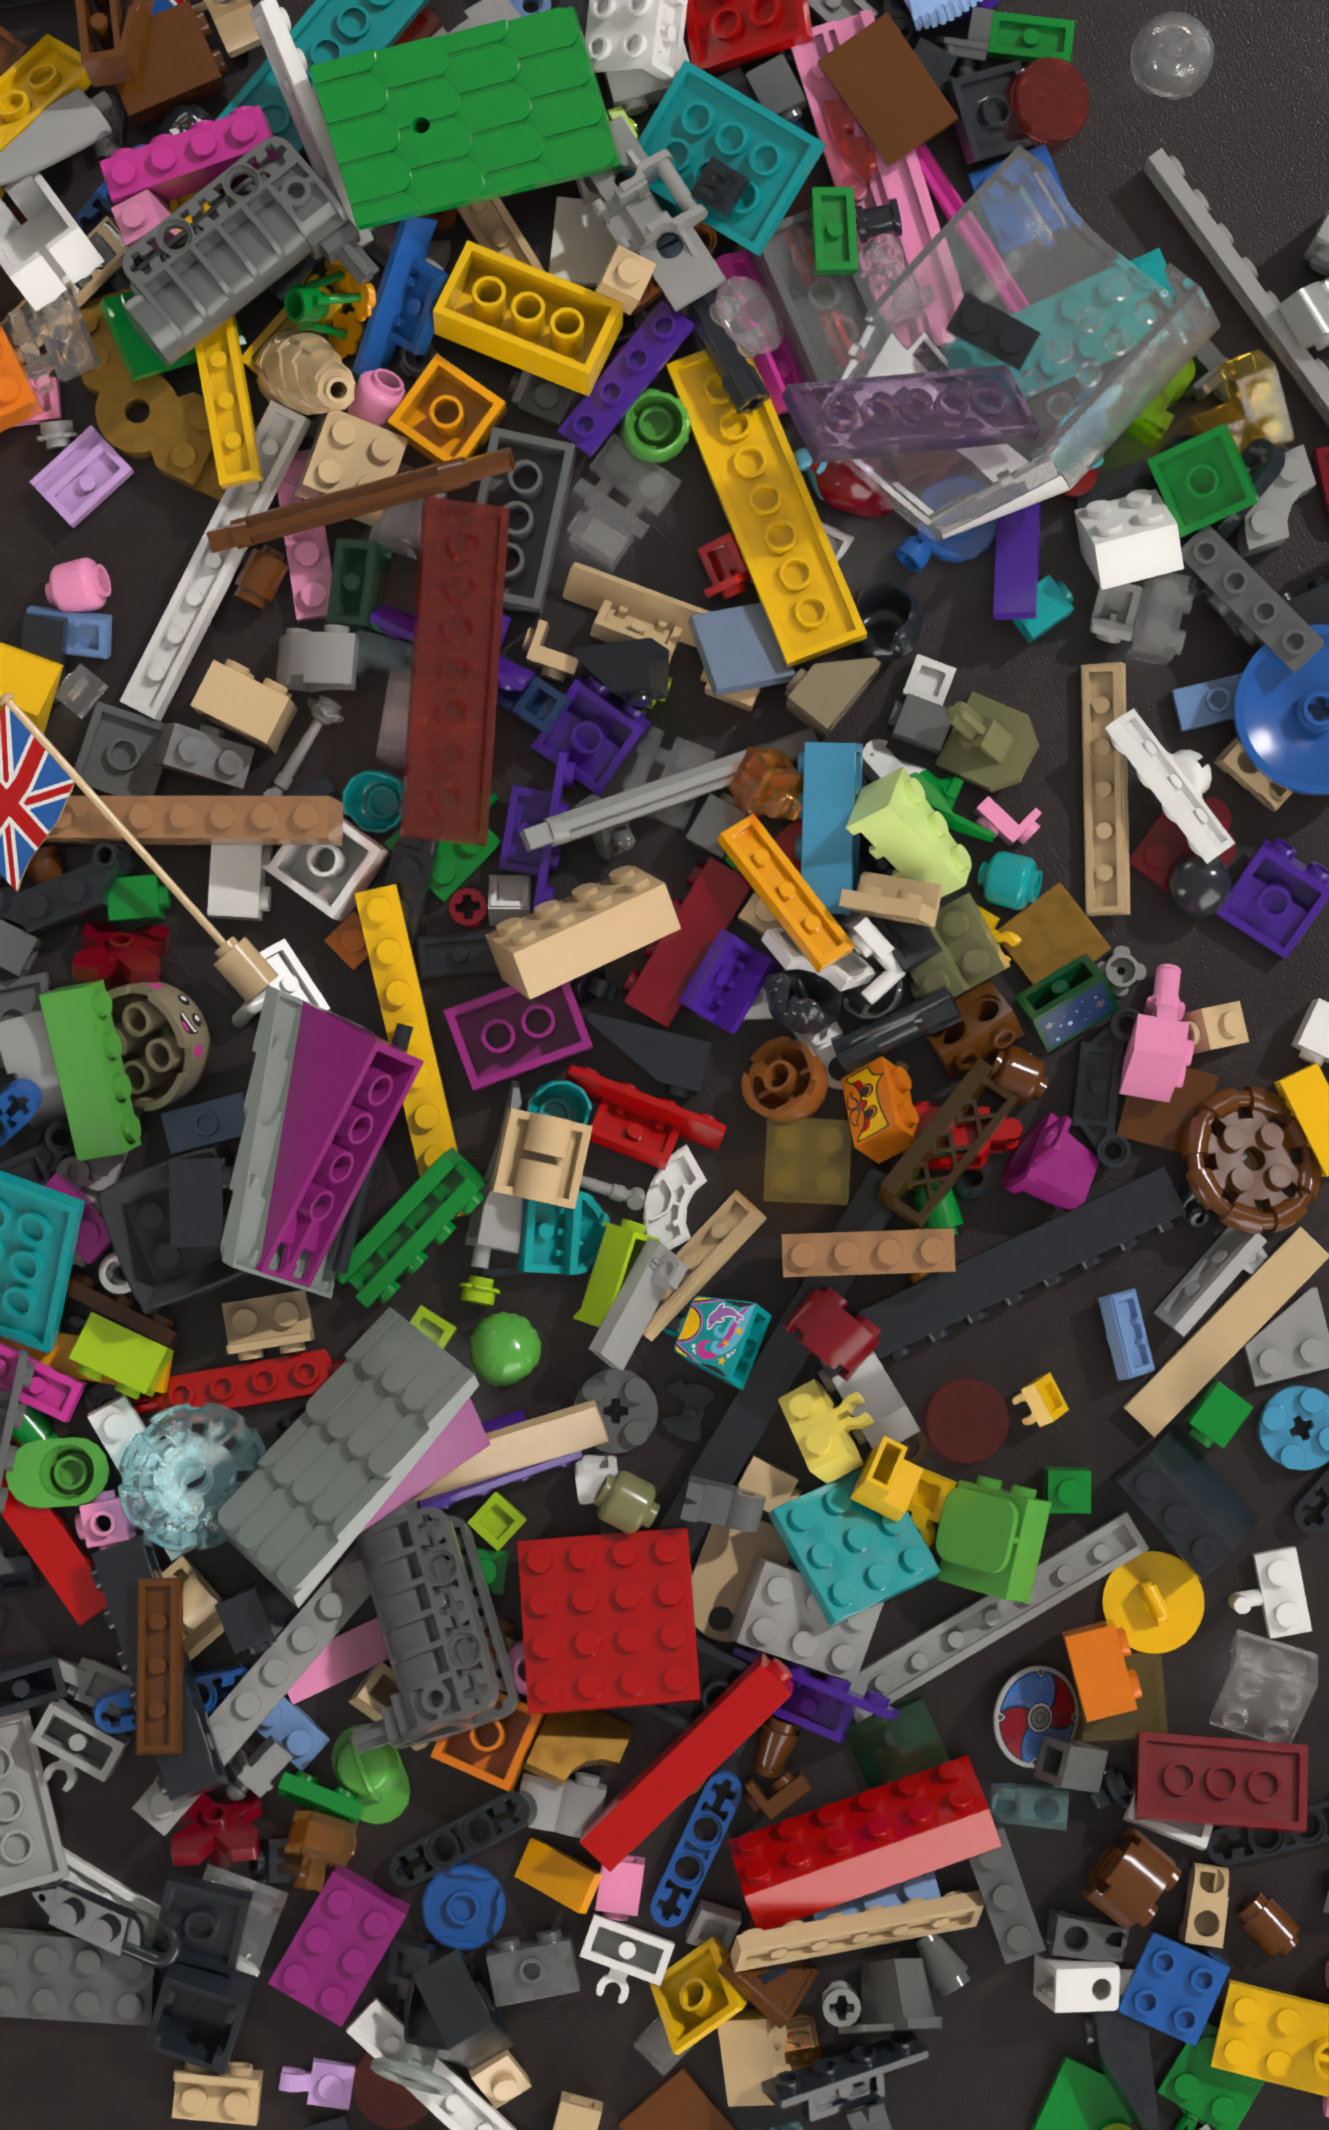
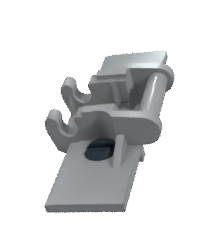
[589,115,726,312]

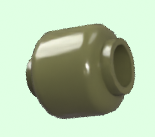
[593,1470,660,1534]

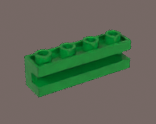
[335,1147,489,1308]

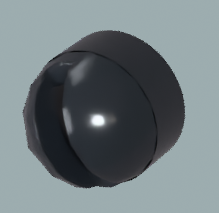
[953,1168,987,1202]

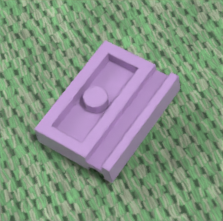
[30,425,134,529]

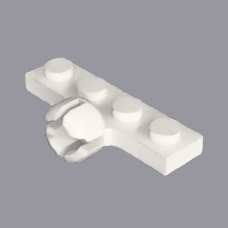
[1105,708,1235,864]
[87,1394,209,1561]

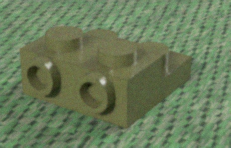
[910,892,1010,999]

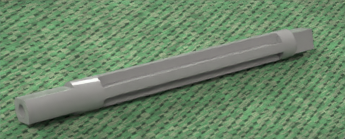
[520,727,818,852]

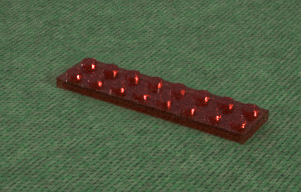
[400,496,510,846]

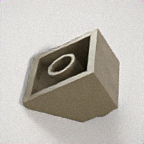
[785,658,881,739]

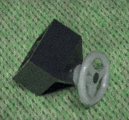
[370,1949,516,2096]

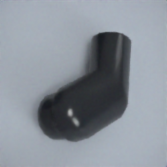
[1177,1163,1210,1228]

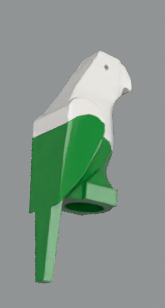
[862,739,996,843]

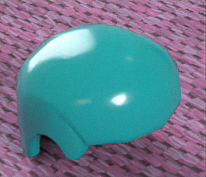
[342,769,409,833]
[526,1080,592,1125]

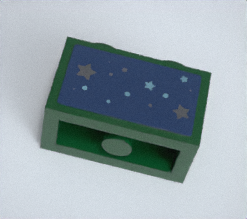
[1014,953,1120,1053]

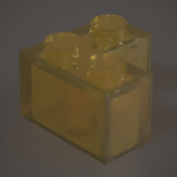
[1191,349,1295,454]

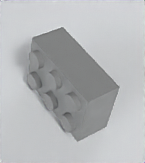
[728,1554,884,1683]

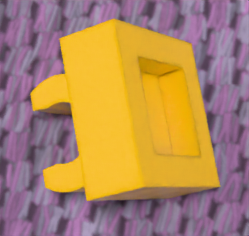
[1012,1372,1069,1427]

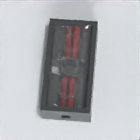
[746,209,886,398]

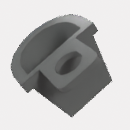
[838,1958,942,2034]

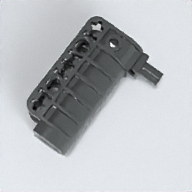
[122,136,379,367]
[351,1499,519,1754]

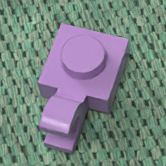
[279,2058,356,2110]

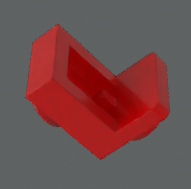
[697,532,752,601]

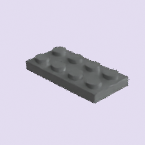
[0,1928,156,2026]

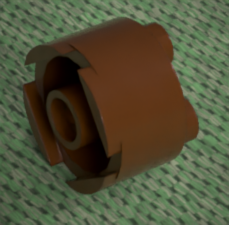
[1082,1827,1182,1929]

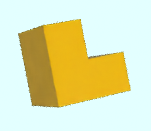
[850,1435,923,1522]

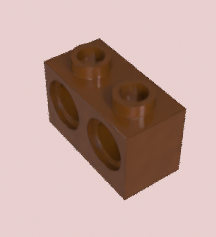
[924,979,1024,1079]

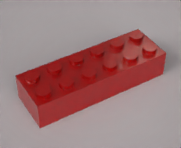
[728,1755,1002,1931]

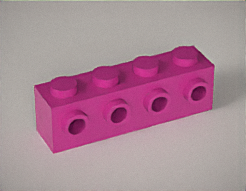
[99,105,281,206]

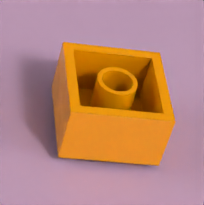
[387,353,508,464]

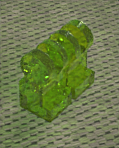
[1118,351,1195,450]

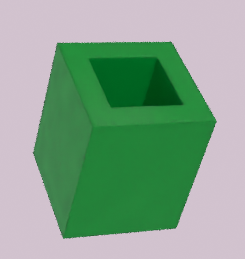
[107,874,171,924]
[1184,1380,1254,1449]
[1043,1467,1091,1514]

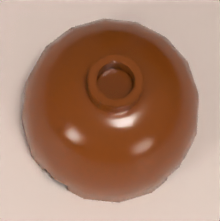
[741,1036,828,1124]

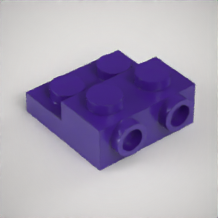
[531,674,651,796]
[1215,838,1329,959]

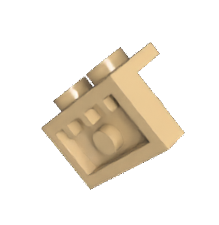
[839,872,943,928]
[222,1290,315,1361]
[172,2062,263,2126]

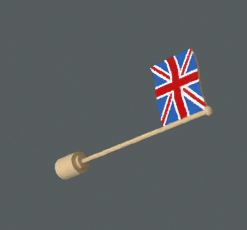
[0,693,279,1003]

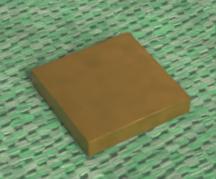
[997,882,1111,985]

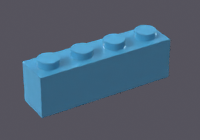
[795,742,863,914]

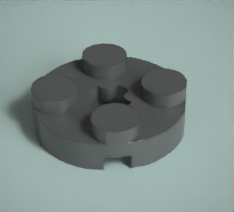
[574,1368,658,1453]

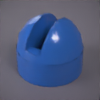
[894,535,931,573]

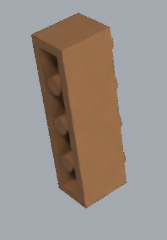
[782,1228,956,1277]

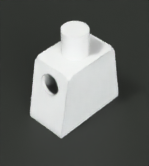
[1033,1952,1134,2013]

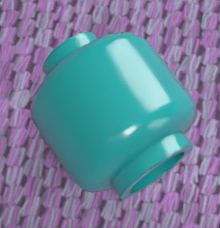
[977,851,1043,910]

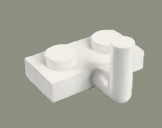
[840,914,906,1005]
[232,938,330,1028]
[1228,1546,1312,1639]

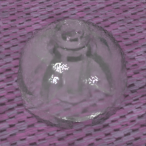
[1130,11,1214,100]

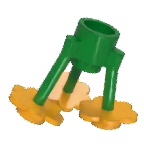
[284,258,376,359]

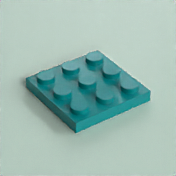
[768,1468,941,1627]

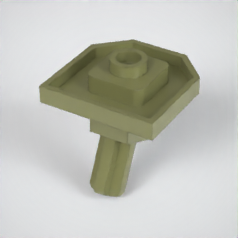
[935,692,1039,792]

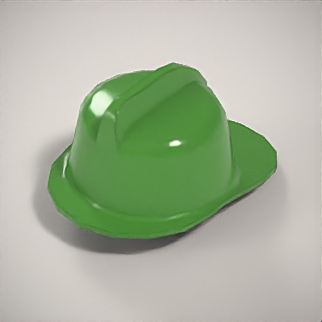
[6,1437,109,1508]
[331,1724,411,1824]

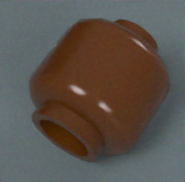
[987,1045,1048,1107]

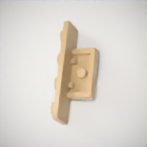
[563,562,710,663]

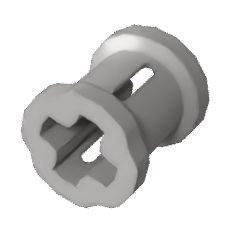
[821,1980,861,2027]

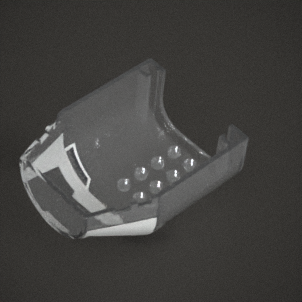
[811,145,1220,542]

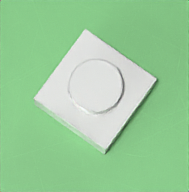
[902,654,957,706]

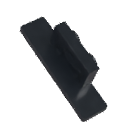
[761,2031,930,2122]

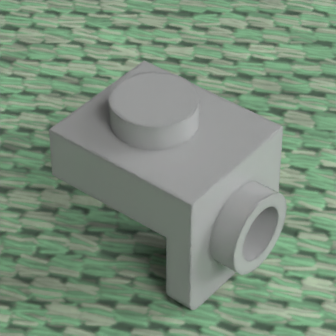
[1090,581,1143,643]

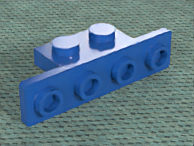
[352,216,450,376]

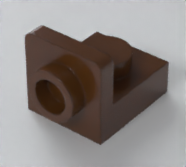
[743,1769,811,1820]

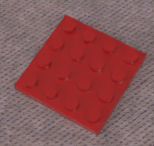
[517,1528,701,1715]

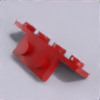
[565,1065,727,1170]

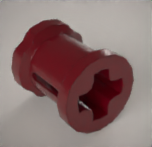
[449,888,488,929]

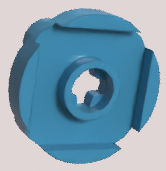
[1257,1385,1329,1471]

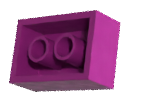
[444,982,594,1092]
[268,1862,410,2027]

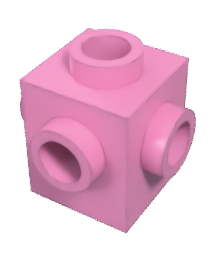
[75,1489,140,1551]

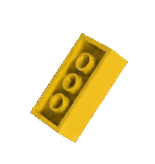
[433,240,623,397]

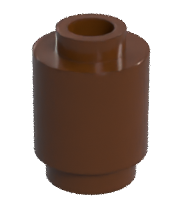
[233,544,289,611]
[1236,1892,1300,1957]

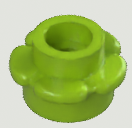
[459,1276,500,1306]

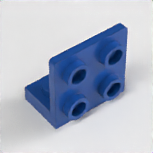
[1118,1932,1230,2047]

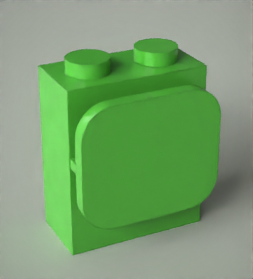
[936,1475,1052,1603]

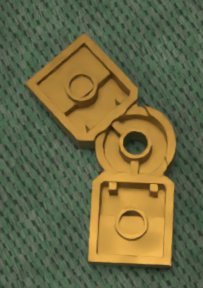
[65,287,258,502]

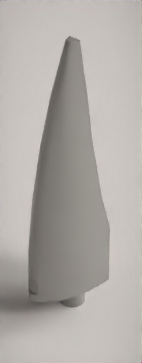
[0,88,113,187]
[465,1080,524,1269]

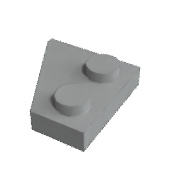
[1243,1287,1329,1387]

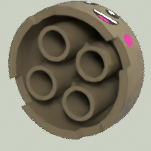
[108,982,211,1111]

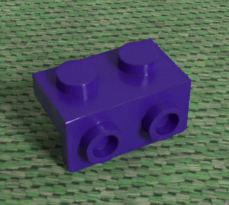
[678,928,776,1034]

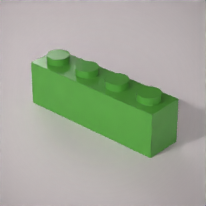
[39,980,142,1161]

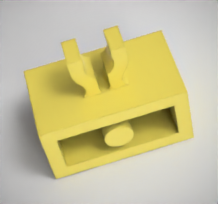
[778,1379,874,1484]

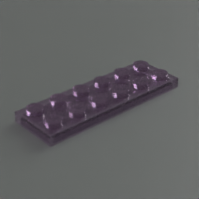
[782,365,1041,463]

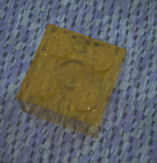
[762,1118,852,1205]

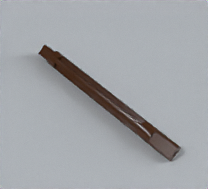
[206,447,516,553]

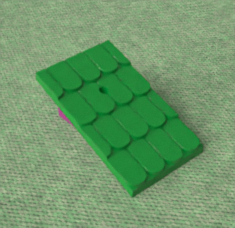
[309,6,624,230]

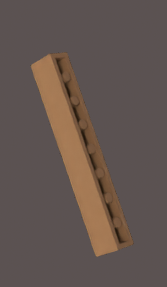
[42,796,344,845]

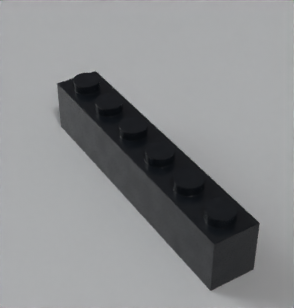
[91,1536,229,1802]

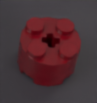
[782,1286,881,1382]

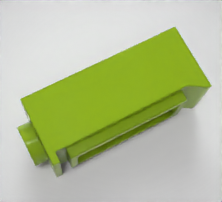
[573,1218,660,1328]

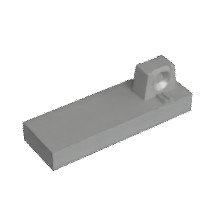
[1153,1227,1268,1337]
[588,1238,688,1371]

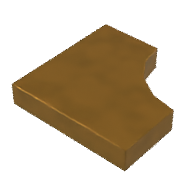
[523,1710,635,1786]

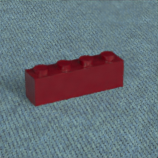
[621,857,752,1030]

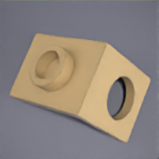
[204,0,262,58]

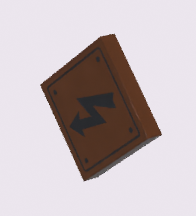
[717,1918,819,2029]

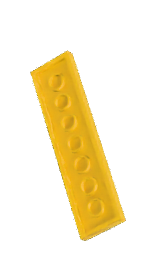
[666,335,867,668]

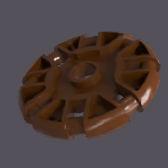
[1181,1086,1322,1234]

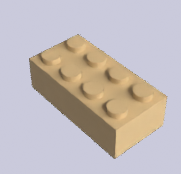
[485,865,681,999]

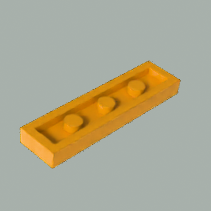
[717,813,855,973]

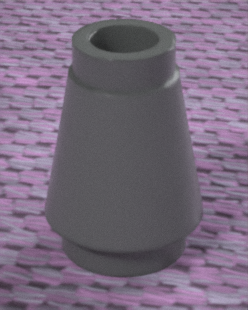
[914,1934,971,1998]

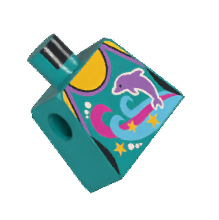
[663,1296,772,1390]

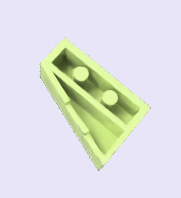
[846,767,972,898]

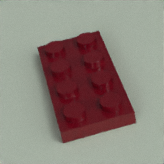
[1134,1731,1308,1833]

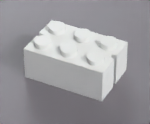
[0,172,105,312]

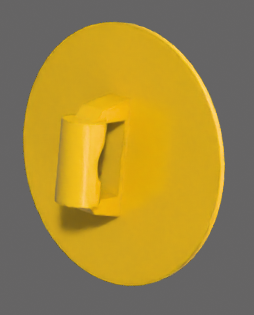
[1102,1551,1204,1654]

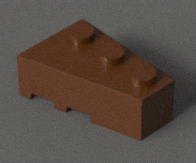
[75,0,155,87]

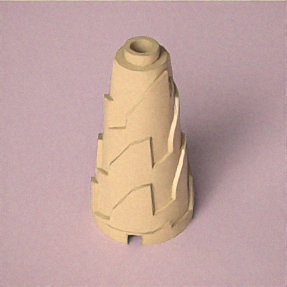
[255,328,355,415]

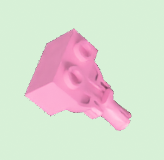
[1119,964,1194,1103]

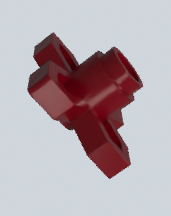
[72,921,169,992]
[171,1789,262,1868]

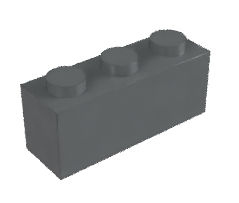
[968,1820,1046,1964]

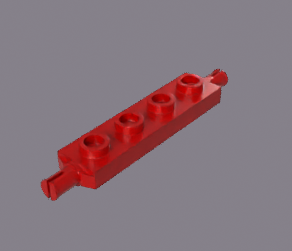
[132,1349,346,1422]

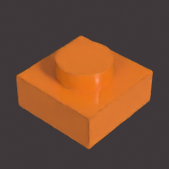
[324,911,369,971]

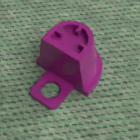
[1001,1113,1099,1212]

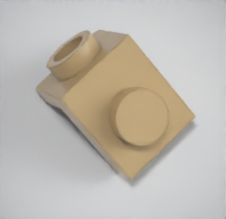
[522,620,580,683]
[1179,1001,1249,1054]
[468,2049,532,2109]

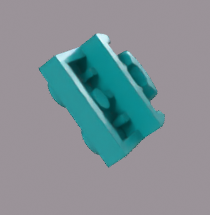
[518,1191,610,1275]

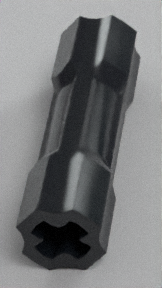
[679,291,770,415]
[831,985,962,1073]

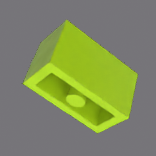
[69,1312,175,1400]

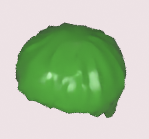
[619,388,691,463]
[469,1311,541,1386]

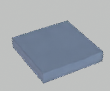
[688,603,796,696]

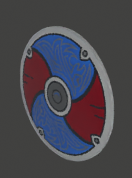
[993,1665,1079,1768]

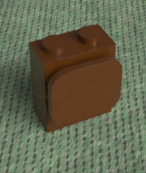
[115,0,229,128]

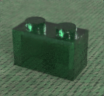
[326,538,392,633]

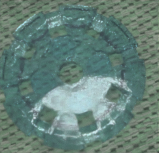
[118,1402,266,1551]

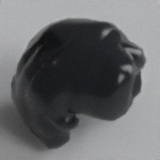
[853,582,924,662]
[763,967,842,1035]

